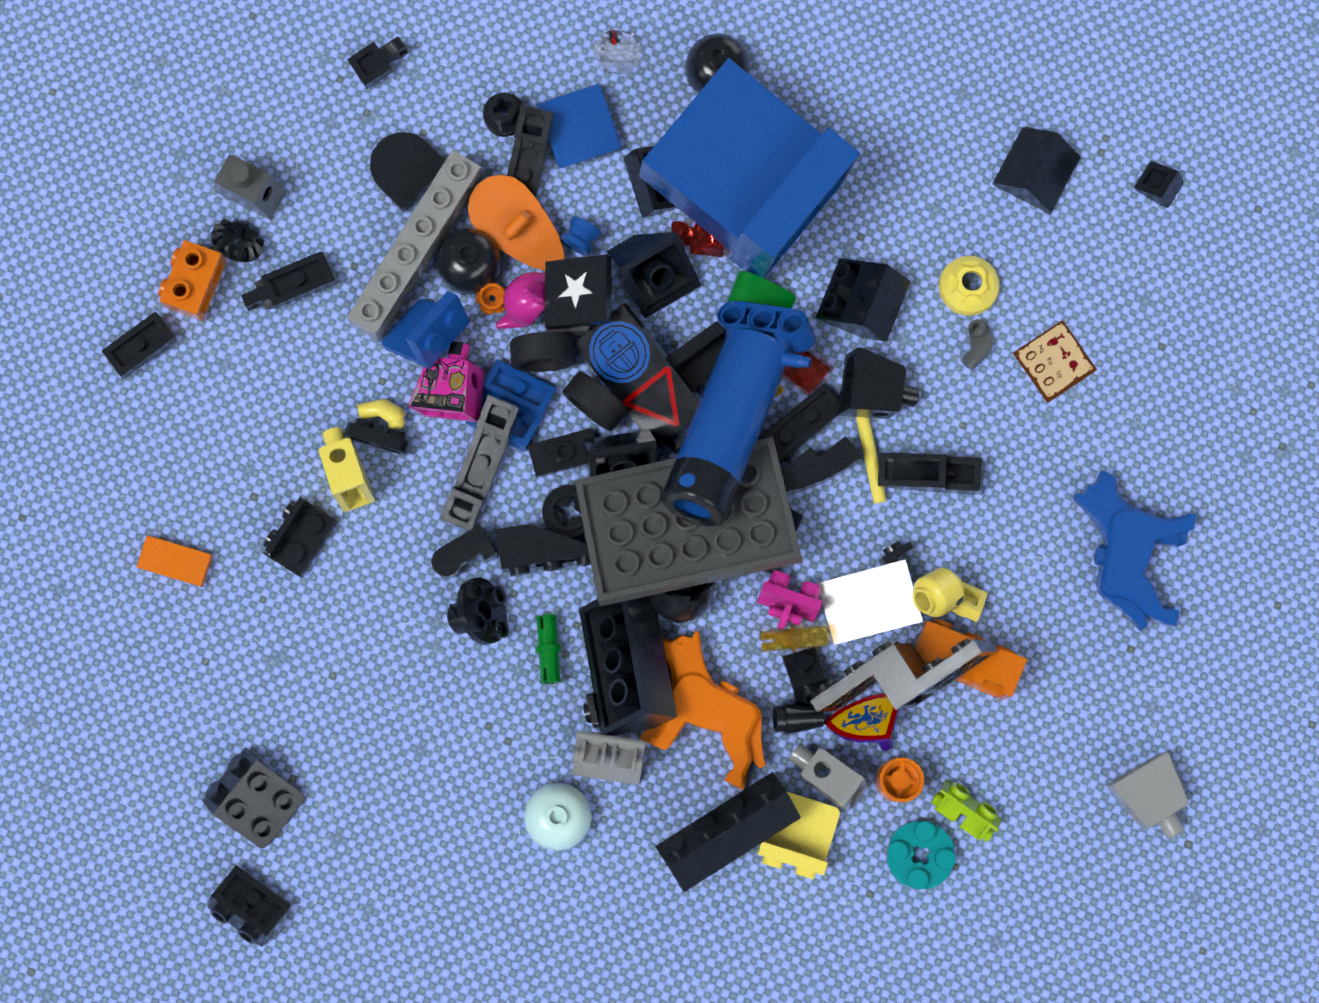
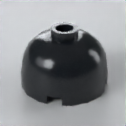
[685,33,750,94]
[436,228,503,296]
[648,582,715,623]

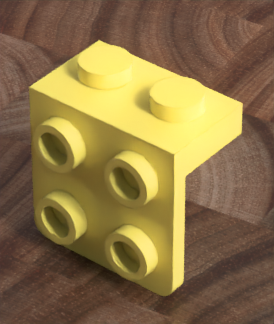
[756,792,840,880]

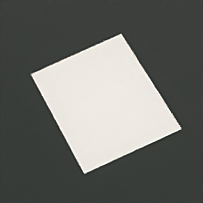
[817,559,923,645]

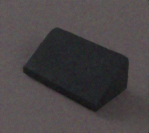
[624,146,677,218]

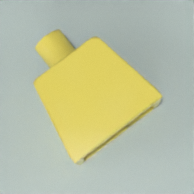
[318,427,376,513]

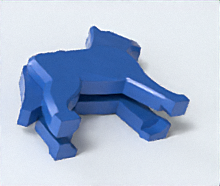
[1073,471,1196,631]

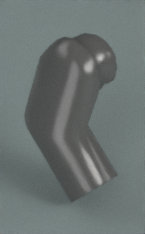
[961,319,993,371]

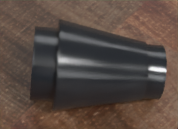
[772,702,824,736]

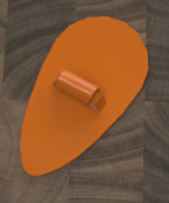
[468,175,565,271]

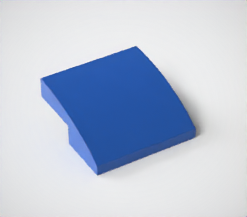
[537,83,621,169]
[465,359,557,452]

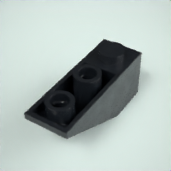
[495,524,591,577]

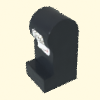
[431,525,498,579]

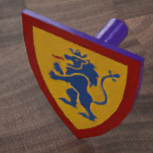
[824,693,899,751]

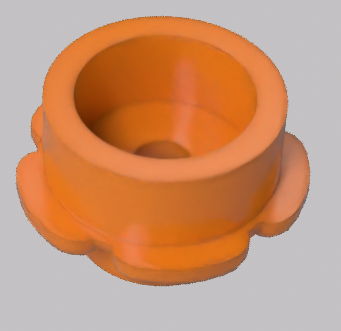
[476,283,506,315]

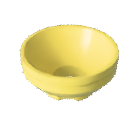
[938,255,999,316]

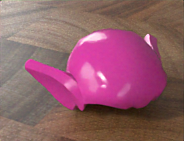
[496,272,545,329]

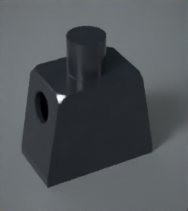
[837,347,919,419]

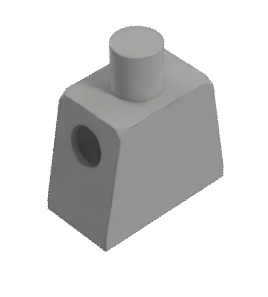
[789,743,867,813]
[1106,752,1188,839]

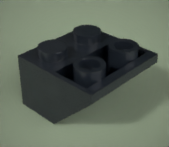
[815,258,911,342]

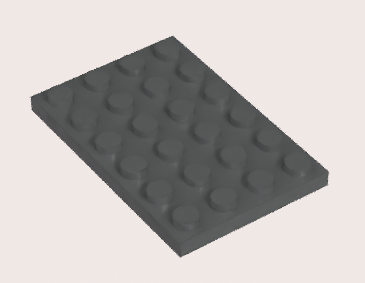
[575,437,802,606]

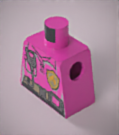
[409,341,484,422]

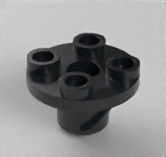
[447,577,509,645]

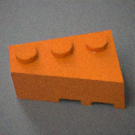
[914,618,1027,700]

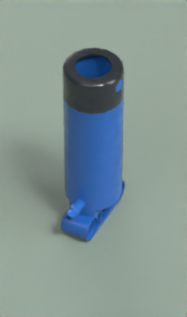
[661,301,816,527]

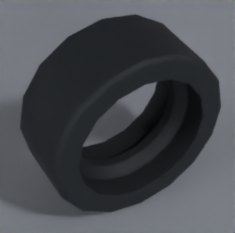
[510,332,575,372]
[563,371,627,431]

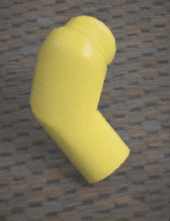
[357,399,406,430]

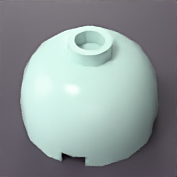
[524,782,592,851]

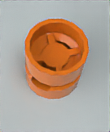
[875,758,924,802]

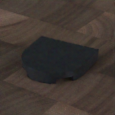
[370,132,446,212]

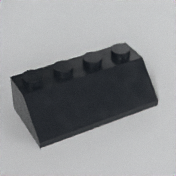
[579,596,677,736]
[655,772,801,892]

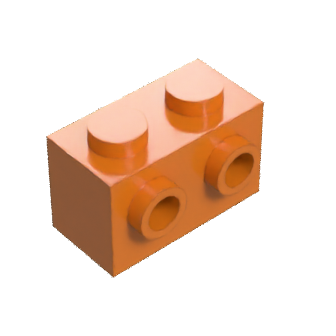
[158,240,227,322]

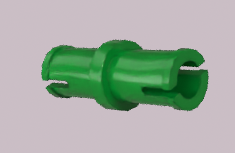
[535,614,562,685]

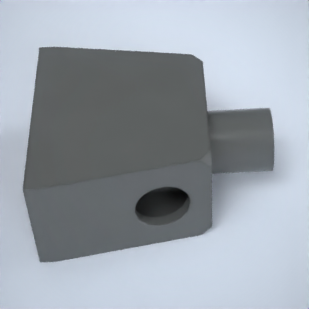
[214,154,286,221]

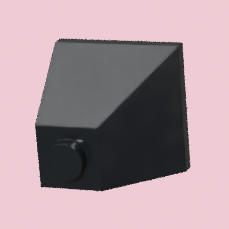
[606,232,701,318]

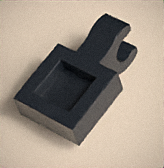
[347,36,409,89]

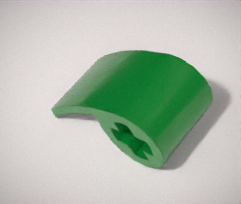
[727,271,796,308]

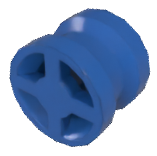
[560,216,601,256]

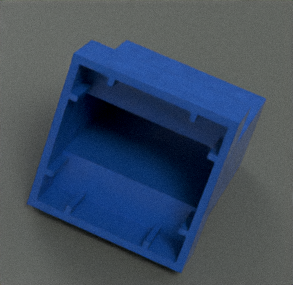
[639,58,860,279]

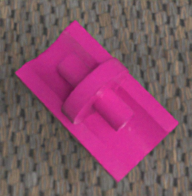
[757,570,823,630]

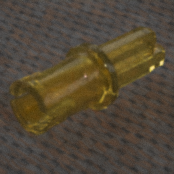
[760,625,828,653]

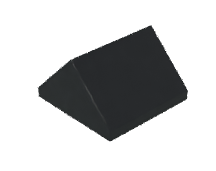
[992,127,1081,215]
[583,430,657,477]

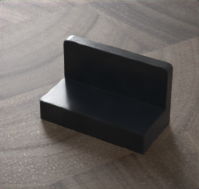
[669,321,725,390]

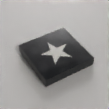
[545,254,612,330]

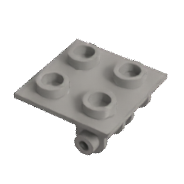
[572,731,646,785]

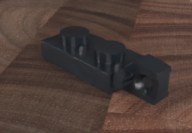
[241,251,336,311]

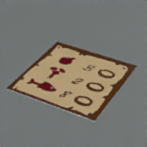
[1013,320,1097,403]

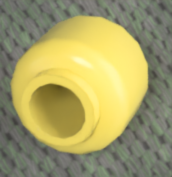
[913,567,964,618]

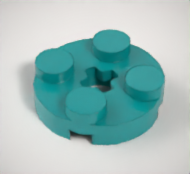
[886,821,956,890]

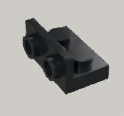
[263,497,338,578]
[207,865,291,947]

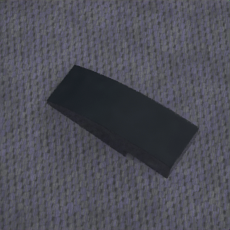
[781,436,863,495]
[878,452,984,495]

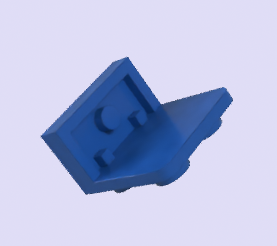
[382,291,471,369]

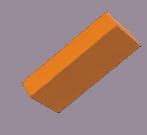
[136,535,213,588]

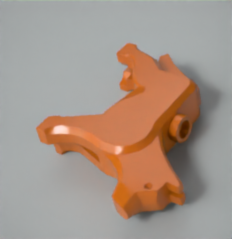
[640,630,766,790]

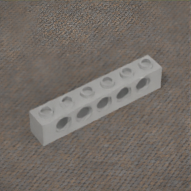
[347,150,483,343]

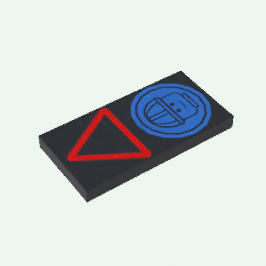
[573,302,701,448]

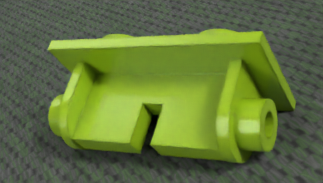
[930,779,1002,842]

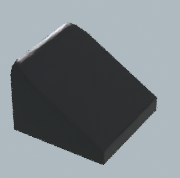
[1134,161,1183,208]

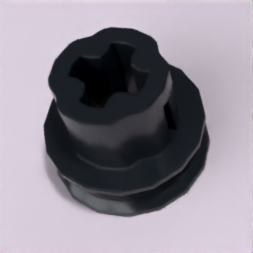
[483,92,523,137]

